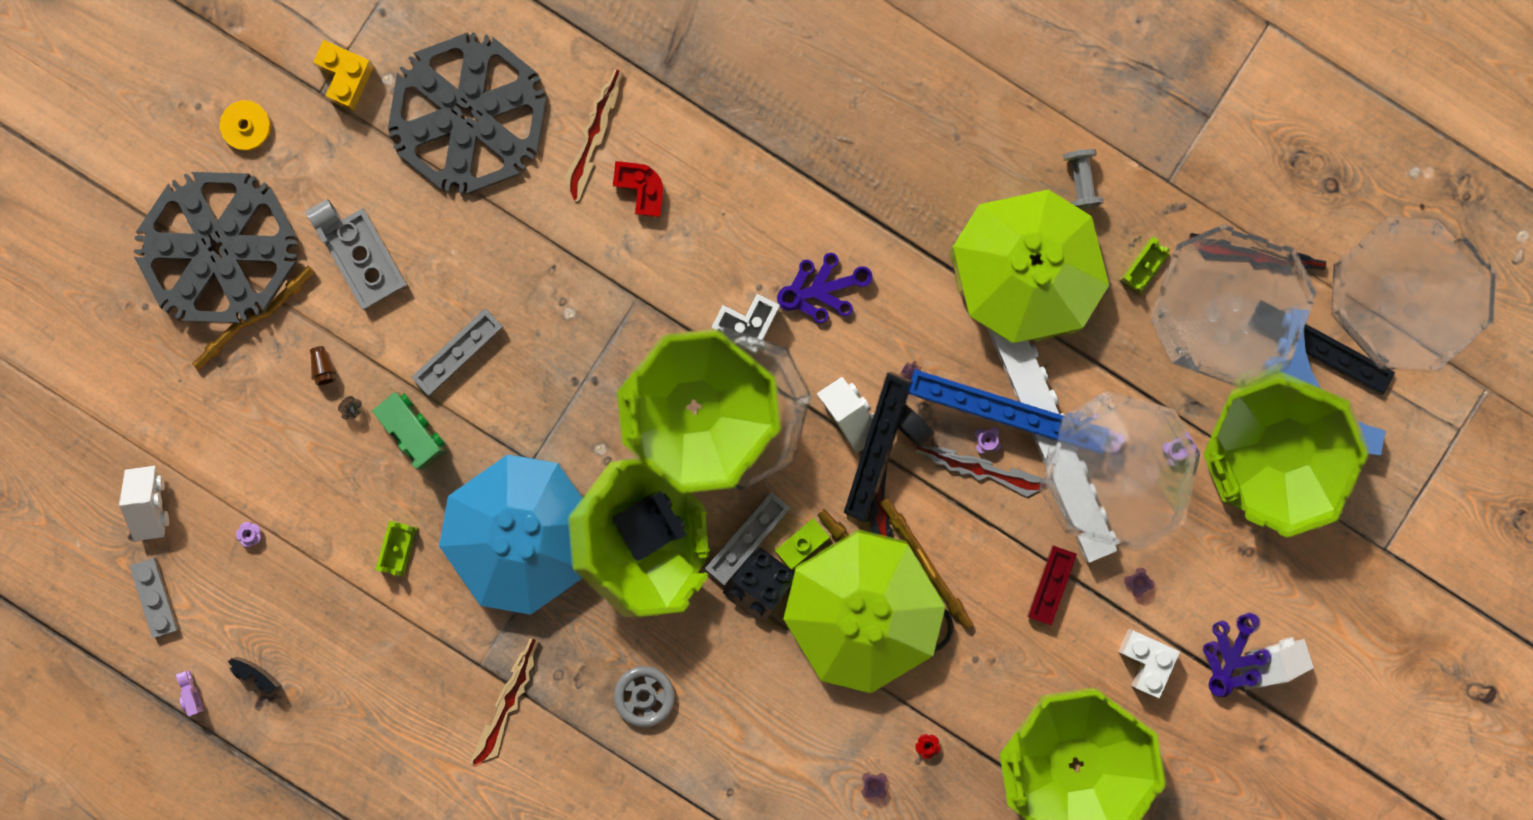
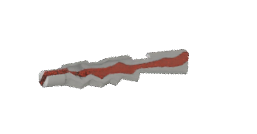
[915,445,1050,497]

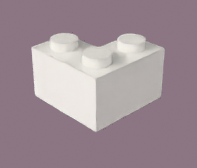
[711,294,780,352]
[817,377,874,453]
[119,466,169,541]
[1118,629,1180,698]
[1238,637,1314,690]

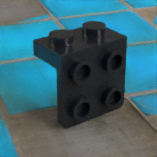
[612,491,686,561]
[722,547,794,622]

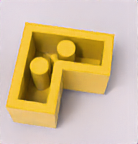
[313,40,374,111]

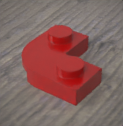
[613,161,663,218]

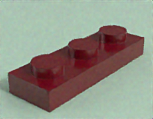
[1027,545,1077,626]

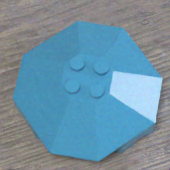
[439,454,584,615]

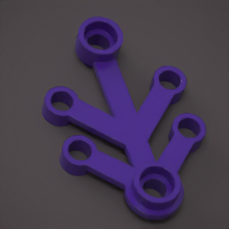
[777,252,873,324]
[1203,612,1272,697]

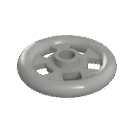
[614,666,675,727]

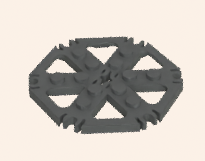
[388,32,547,194]
[134,172,299,324]

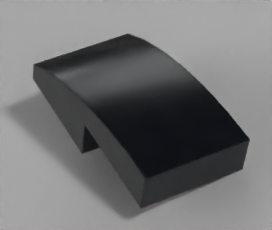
[228,657,281,694]

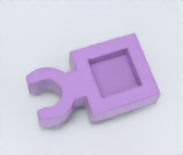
[176,670,204,716]

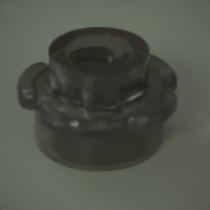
[338,396,362,420]

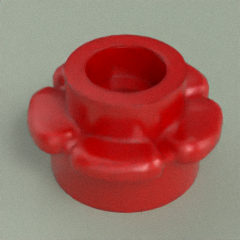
[915,734,940,759]

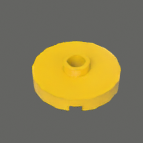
[219,100,271,151]

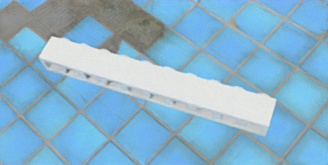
[987,328,1118,563]

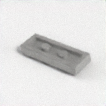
[130,558,179,638]

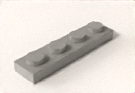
[411,308,504,396]
[705,492,790,585]

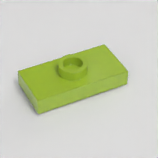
[775,518,830,569]

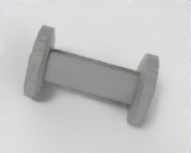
[1063,149,1104,208]

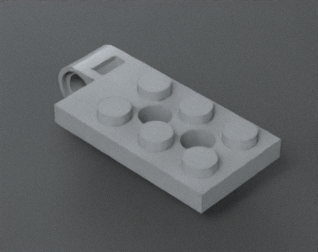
[306,198,408,310]

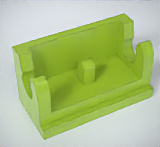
[1120,236,1170,294]
[375,521,418,576]

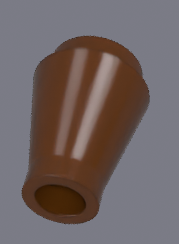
[310,346,336,385]

